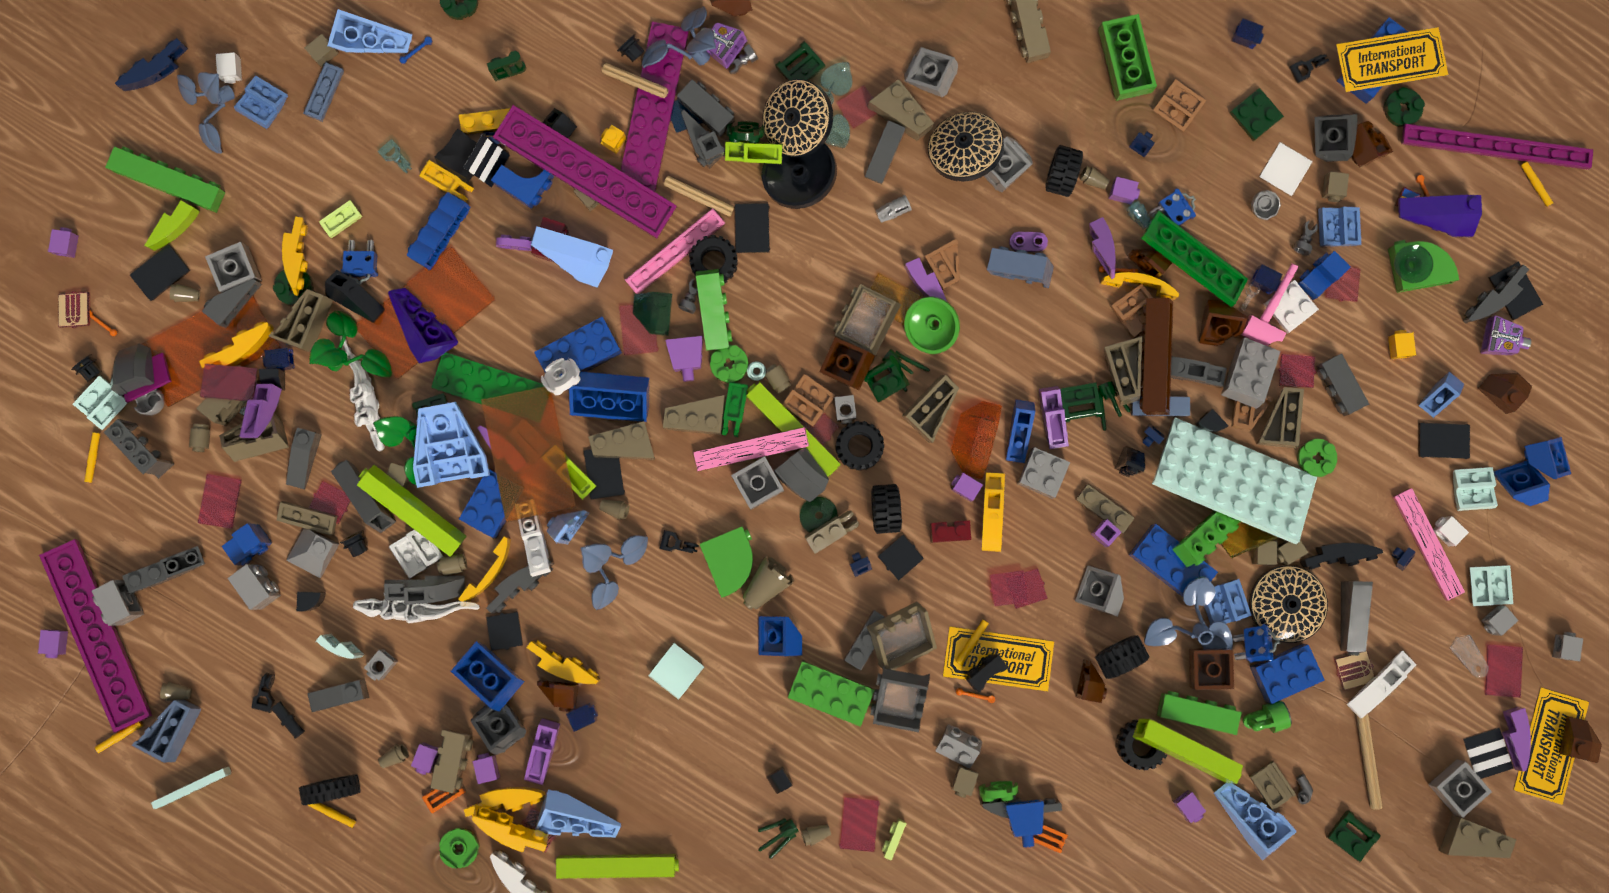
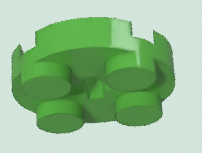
[710,345,748,383]
[1297,439,1337,477]
[979,781,1019,802]
[439,828,480,868]

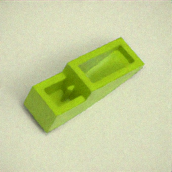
[725,140,782,164]
[144,200,200,251]
[542,444,596,500]

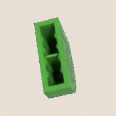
[1388,240,1459,293]
[699,526,753,598]

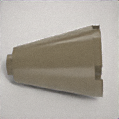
[743,556,795,610]

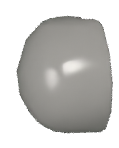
[1251,190,1281,220]
[134,388,165,416]

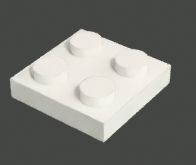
[1264,280,1319,334]

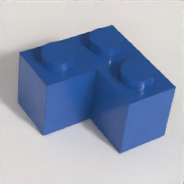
[1298,251,1351,300]
[222,523,272,566]

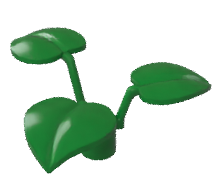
[309,310,392,377]
[373,416,417,486]

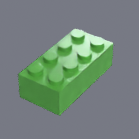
[1098,14,1157,101]
[788,660,875,727]

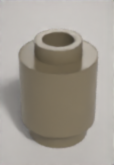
[765,364,791,393]
[189,424,211,452]
[437,553,467,576]

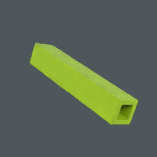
[746,383,841,477]
[357,465,467,557]
[1133,719,1243,784]
[556,854,679,879]

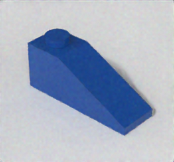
[1006,399,1036,463]

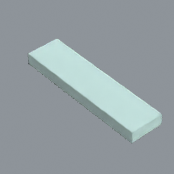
[151,767,232,809]

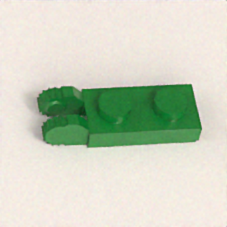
[722,382,749,438]

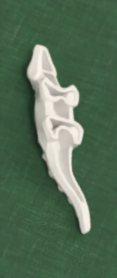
[340,336,385,451]
[353,595,480,623]

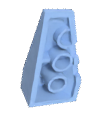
[327,9,412,53]
[530,226,613,288]
[547,510,590,545]
[1214,783,1297,860]
[535,790,621,838]

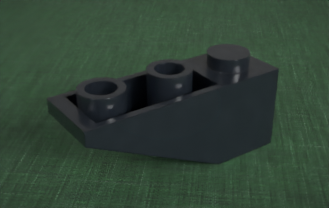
[325,270,385,323]
[1115,446,1145,477]

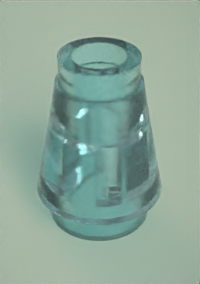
[1126,200,1151,229]

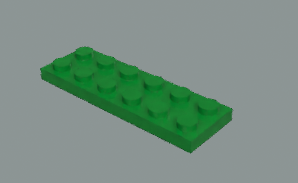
[1141,211,1248,307]
[431,353,551,424]

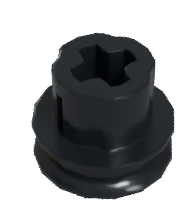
[617,34,644,62]
[71,354,102,382]
[340,530,368,557]

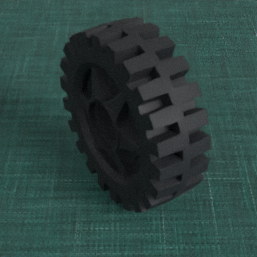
[299,774,361,805]

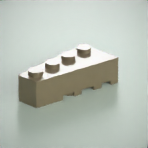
[1006,0,1051,63]

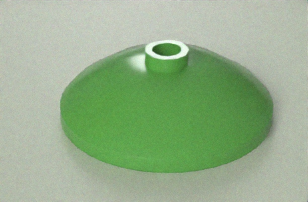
[904,297,960,354]

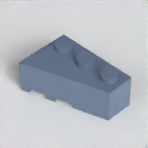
[987,246,1054,288]
[132,700,202,763]

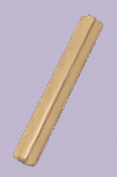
[602,63,668,98]
[664,176,734,216]

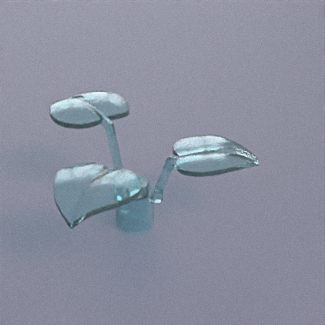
[821,62,852,148]

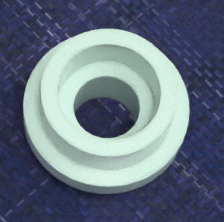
[747,361,766,381]

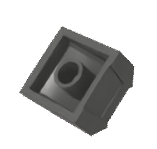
[1315,114,1357,162]
[111,343,154,396]
[774,447,829,502]
[470,703,527,755]

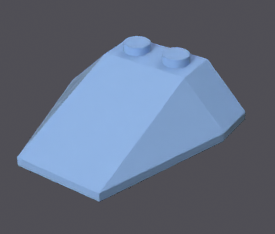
[413,402,490,488]

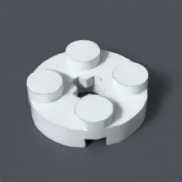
[541,358,581,395]

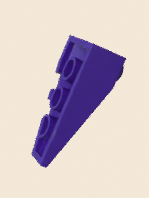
[1398,195,1482,237]
[388,288,458,363]

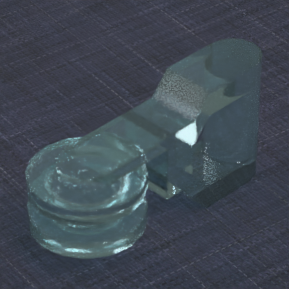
[377,139,412,174]

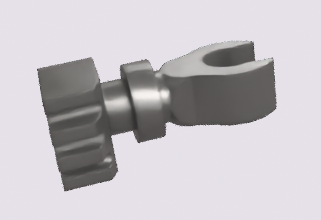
[730,44,758,74]
[1293,221,1318,256]
[678,279,698,314]

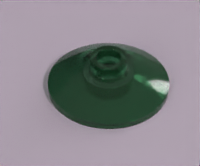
[1394,245,1433,283]
[800,497,838,533]

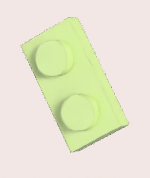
[319,200,363,238]
[882,818,906,861]

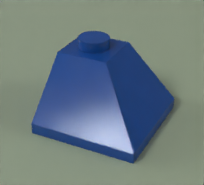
[1524,437,1571,479]
[1493,460,1550,506]
[759,616,802,656]

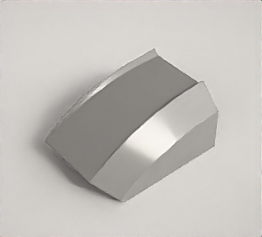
[904,47,958,97]
[984,136,1033,192]

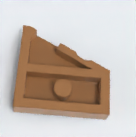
[924,238,960,290]
[1231,396,1274,431]

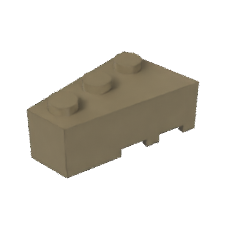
[902,375,959,443]
[588,421,655,460]

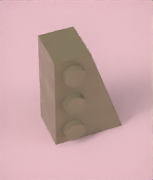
[868,79,934,141]
[269,289,333,353]
[1104,337,1142,406]
[196,365,261,426]
[1257,387,1304,448]
[663,395,725,435]
[219,413,289,462]
[430,730,473,793]
[1439,815,1516,858]

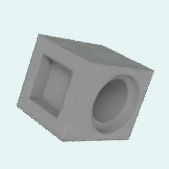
[834,395,856,424]
[1481,606,1519,636]
[1552,632,1583,662]
[364,649,398,680]

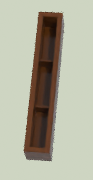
[1140,298,1173,415]

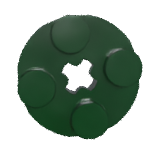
[440,0,479,20]
[1384,87,1425,127]
[727,121,765,143]
[273,270,314,306]

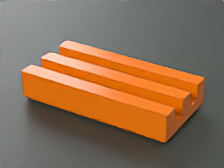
[422,787,466,814]
[1034,824,1068,853]

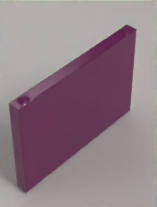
[124,353,172,403]

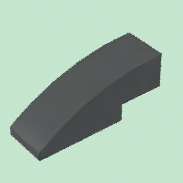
[865,120,906,184]

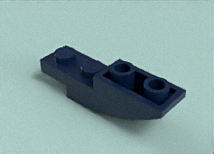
[115,38,188,91]

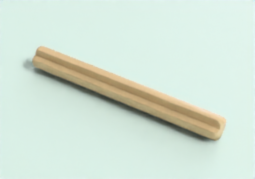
[1356,714,1382,810]

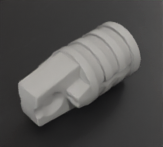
[876,195,912,222]

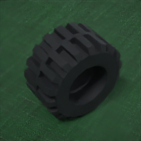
[1045,145,1083,197]
[689,235,738,284]
[836,421,884,471]
[871,484,902,534]
[1095,636,1150,679]
[1116,720,1167,771]

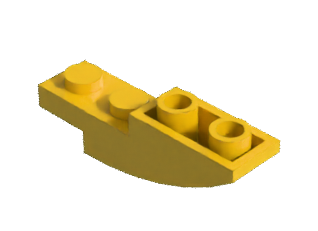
[282,216,308,296]
[199,322,274,370]
[982,473,1005,552]
[526,640,600,684]
[464,787,545,817]
[472,806,549,852]

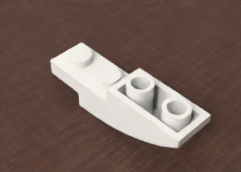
[515,499,551,577]
[1347,650,1417,719]
[490,850,548,893]

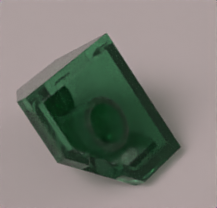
[633,292,672,336]

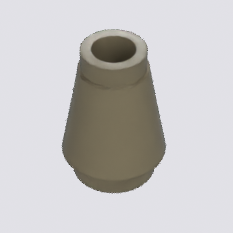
[1080,166,1109,189]
[170,283,200,302]
[599,499,630,520]
[160,682,192,701]
[378,744,409,768]
[801,824,831,846]

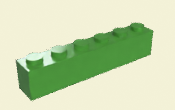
[105,146,226,213]

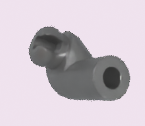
[1296,774,1313,805]

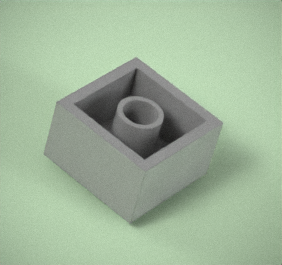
[205,242,262,293]
[1017,447,1070,499]
[731,457,784,510]
[227,564,281,610]
[92,580,145,626]
[1428,759,1492,818]

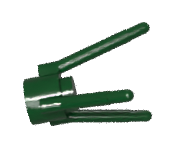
[882,349,930,392]
[1098,381,1130,431]
[758,818,799,859]

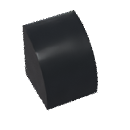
[543,108,577,138]
[259,369,285,391]
[1195,409,1228,433]
[296,592,326,611]
[766,766,793,794]

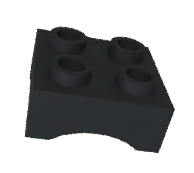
[435,129,477,183]
[965,654,1009,692]

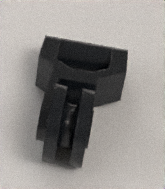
[1289,54,1330,84]
[659,530,699,553]
[251,672,275,713]

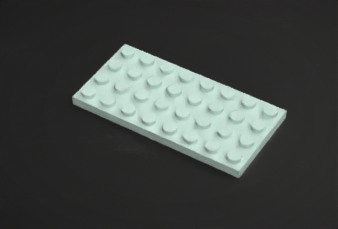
[1152,417,1317,544]

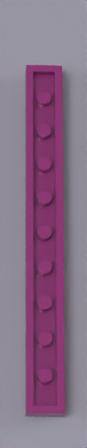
[1401,124,1593,170]

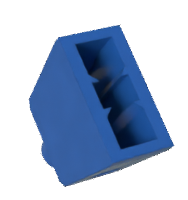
[1004,799,1044,847]

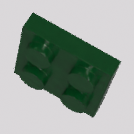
[1230,88,1284,141]

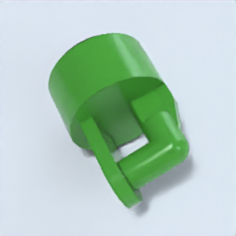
[1243,700,1292,733]

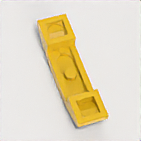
[1100,272,1179,300]
[458,536,511,602]

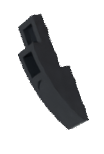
[1300,543,1383,570]

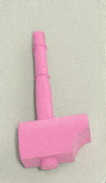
[1241,264,1298,346]

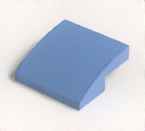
[234,76,288,129]
[1318,207,1361,247]
[1204,579,1252,624]

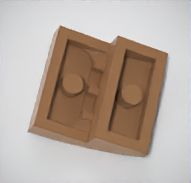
[1153,79,1206,132]
[1111,284,1153,339]
[782,374,836,427]

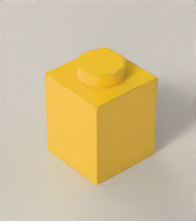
[1388,330,1416,359]

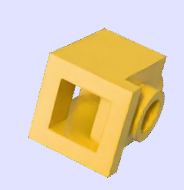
[600,125,627,154]

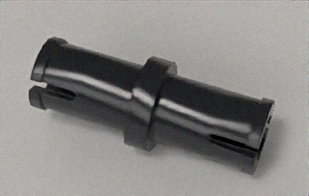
[271,701,305,739]

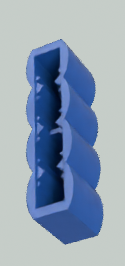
[407,192,471,270]

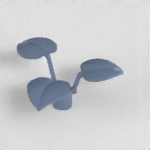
[642,6,716,68]
[177,72,234,154]
[581,535,648,610]
[1144,577,1233,649]

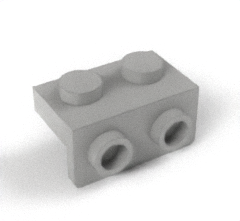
[935,725,982,769]

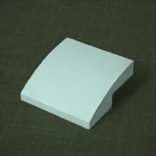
[73,375,127,430]
[1453,467,1498,511]
[1470,565,1513,606]
[316,634,365,659]
[649,643,704,700]

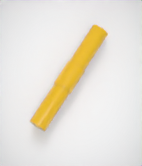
[1520,161,1553,207]
[84,432,100,483]
[955,619,989,666]
[95,721,143,753]
[308,803,356,828]

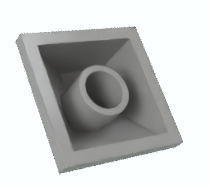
[286,528,339,578]
[1075,566,1124,617]

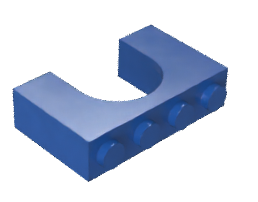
[491,165,554,209]

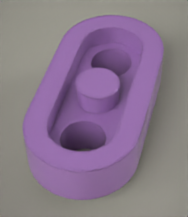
[1009,232,1048,252]
[496,235,533,251]

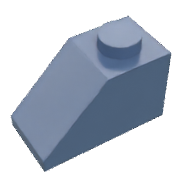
[1419,372,1464,418]

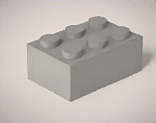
[1221,337,1281,409]

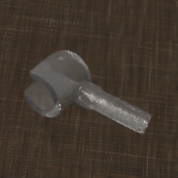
[1241,284,1260,311]

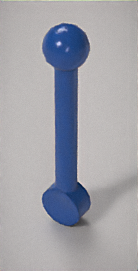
[399,37,432,64]

